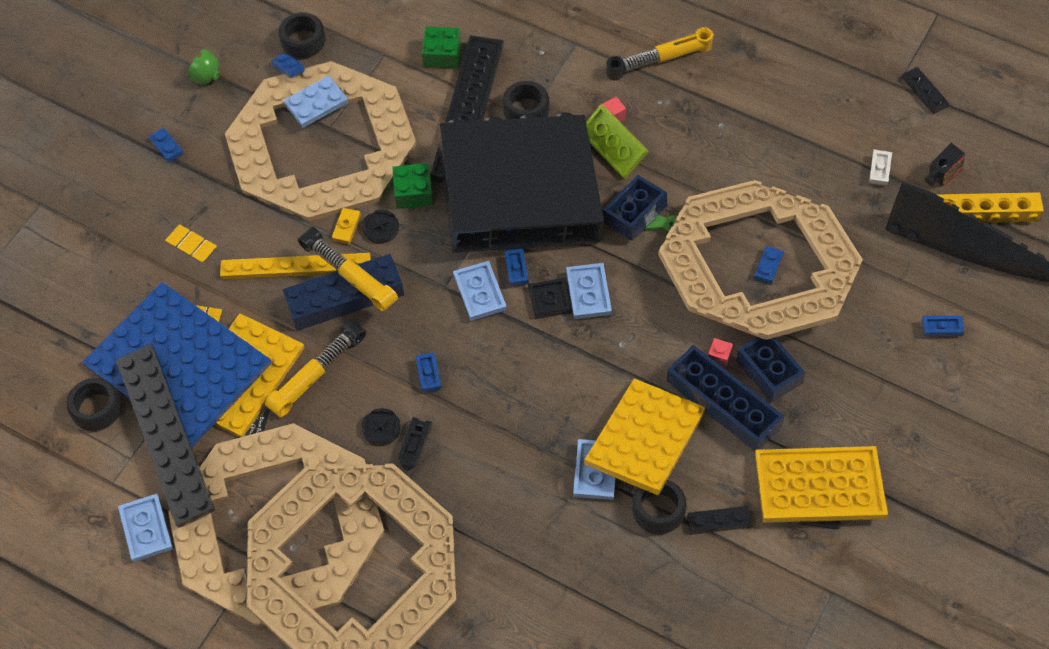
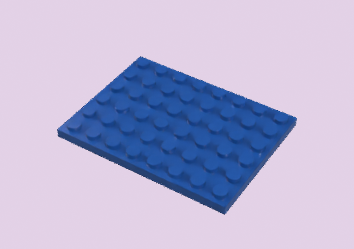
[82,282,272,448]

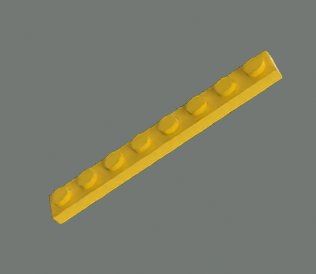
[220,253,371,280]

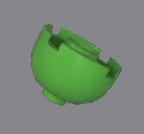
[187,48,220,85]

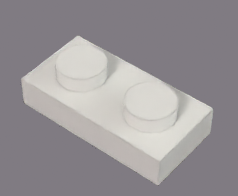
[869,150,892,186]

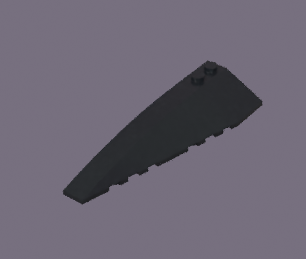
[885,182,1049,283]

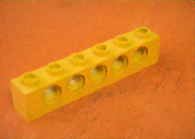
[938,192,1044,223]

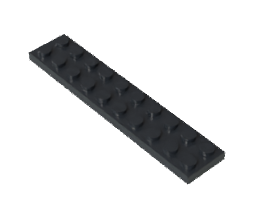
[430,35,504,181]
[116,343,216,528]

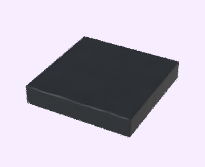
[528,278,572,319]

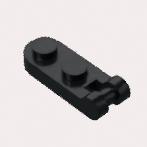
[399,417,433,469]

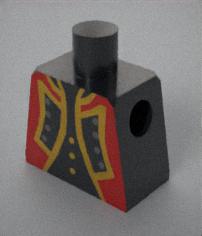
[925,142,965,186]

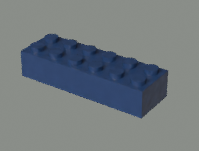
[282,254,404,331]
[666,345,784,451]

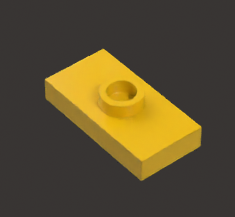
[331,208,361,245]

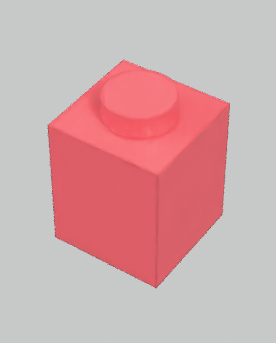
[598,97,626,122]
[708,338,733,370]

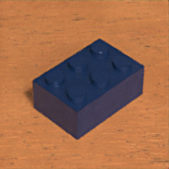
[603,175,668,241]
[736,337,805,403]

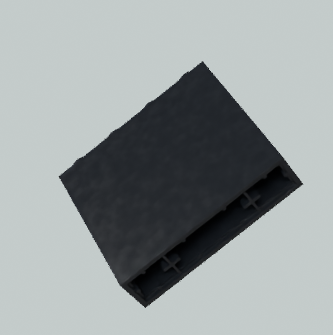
[439,112,604,253]

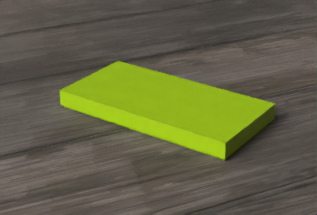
[586,104,649,179]

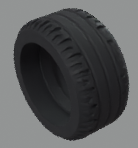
[278,12,325,58]
[502,81,549,119]
[66,378,121,431]
[632,479,687,534]

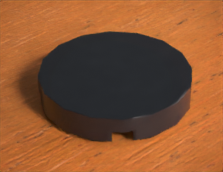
[362,210,399,244]
[361,408,401,446]

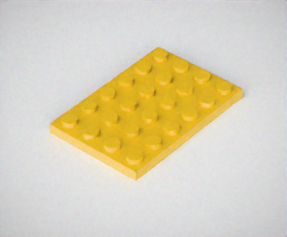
[214,313,305,437]
[584,379,705,495]
[755,446,888,523]

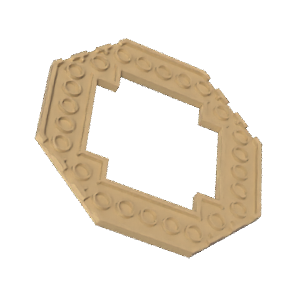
[225,61,416,221]
[658,180,863,340]
[168,423,385,627]
[247,464,456,649]

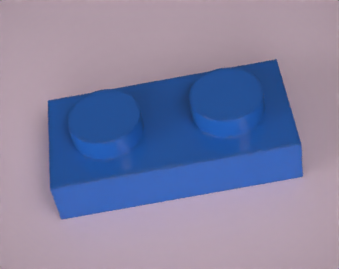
[271,53,305,78]
[148,127,184,163]
[754,246,784,285]
[505,249,529,286]
[922,316,964,336]
[415,352,442,393]

